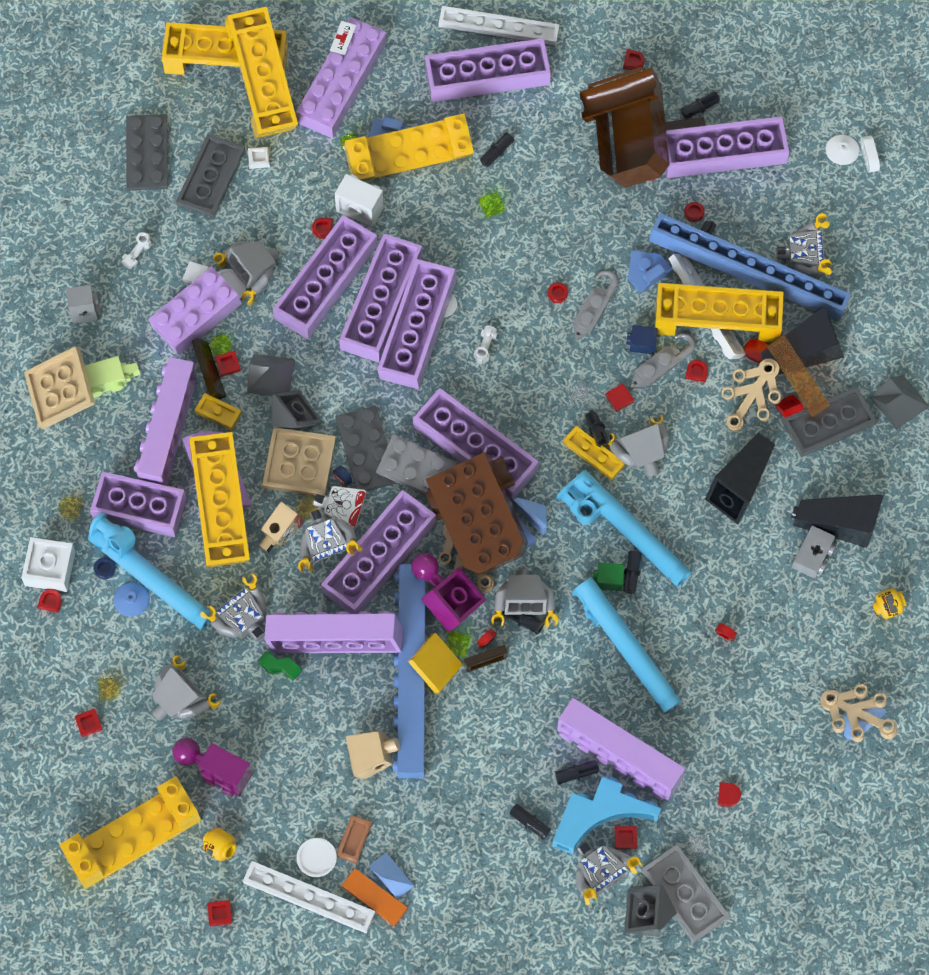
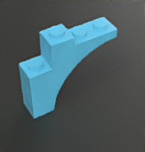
[552,777,661,854]

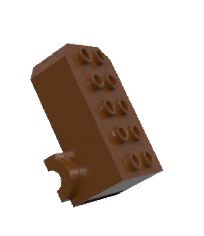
[580,66,669,188]
[426,452,528,574]

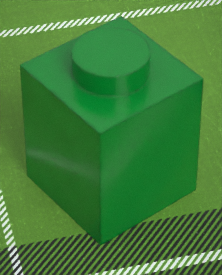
[593,563,624,591]

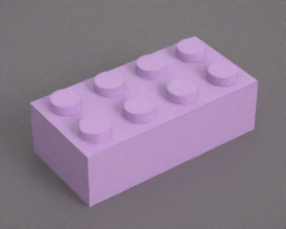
[148,266,242,356]
[90,471,187,538]

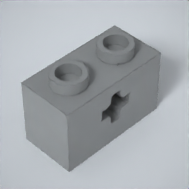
[66,285,101,324]
[792,526,836,579]

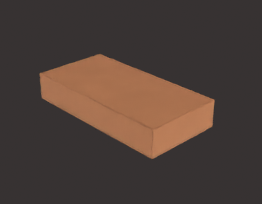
[337,815,372,864]

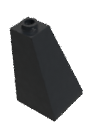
[759,308,844,375]
[705,432,775,524]
[791,494,883,548]

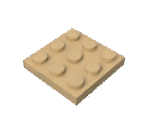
[24,346,95,429]
[262,427,336,496]

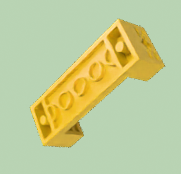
[225,6,298,139]
[162,22,288,75]
[344,113,474,181]
[654,283,783,343]
[189,432,250,568]
[59,776,201,889]

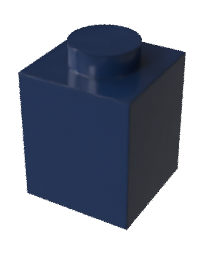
[626,325,657,354]

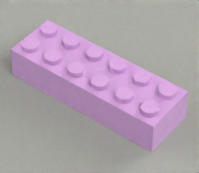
[296,17,387,138]
[425,38,551,102]
[665,117,789,178]
[273,215,378,340]
[339,233,423,363]
[377,259,457,389]
[134,357,197,486]
[413,388,539,501]
[321,490,436,614]
[264,611,403,653]
[557,698,686,801]

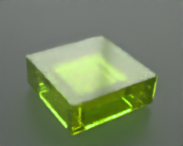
[478,192,505,218]
[446,631,471,658]

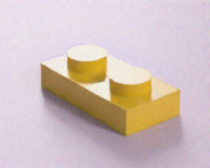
[194,393,242,431]

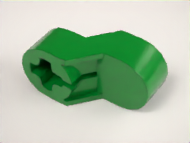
[257,651,302,681]

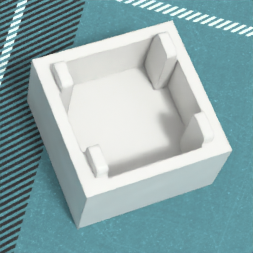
[335,174,384,228]
[21,537,76,592]

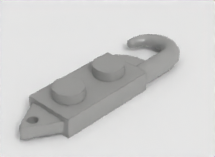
[573,270,619,341]
[630,333,696,389]

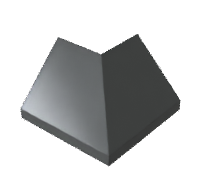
[247,354,295,396]
[870,375,929,429]
[271,390,323,428]
[624,885,677,937]

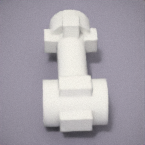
[121,232,152,269]
[474,326,497,365]

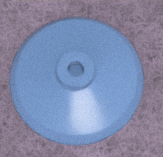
[113,582,150,617]

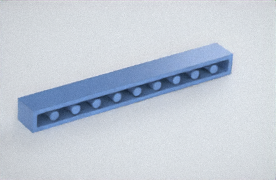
[649,213,851,322]
[393,564,425,778]

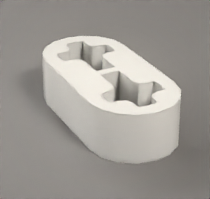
[860,135,880,173]

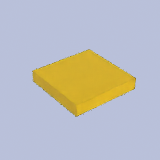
[408,632,463,694]

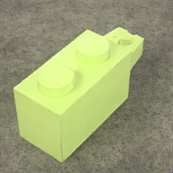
[85,356,140,398]

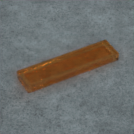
[767,335,830,417]

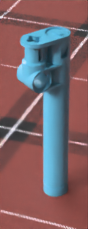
[556,470,692,587]
[88,512,210,631]
[572,577,681,713]

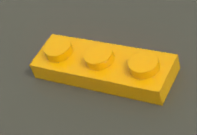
[563,426,625,481]

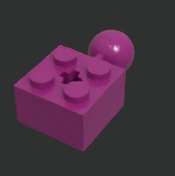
[411,553,487,632]
[172,738,253,797]

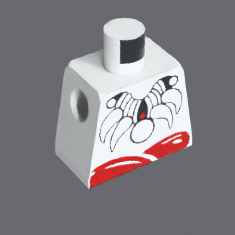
[313,486,366,531]

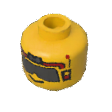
[872,588,906,619]
[203,828,237,861]

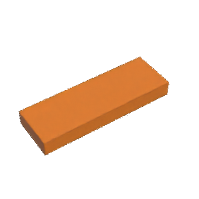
[341,868,408,927]

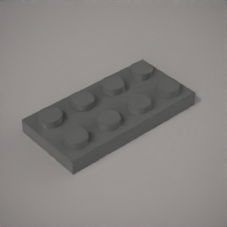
[126,114,168,191]
[176,134,245,218]
[782,386,877,457]
[335,406,397,492]

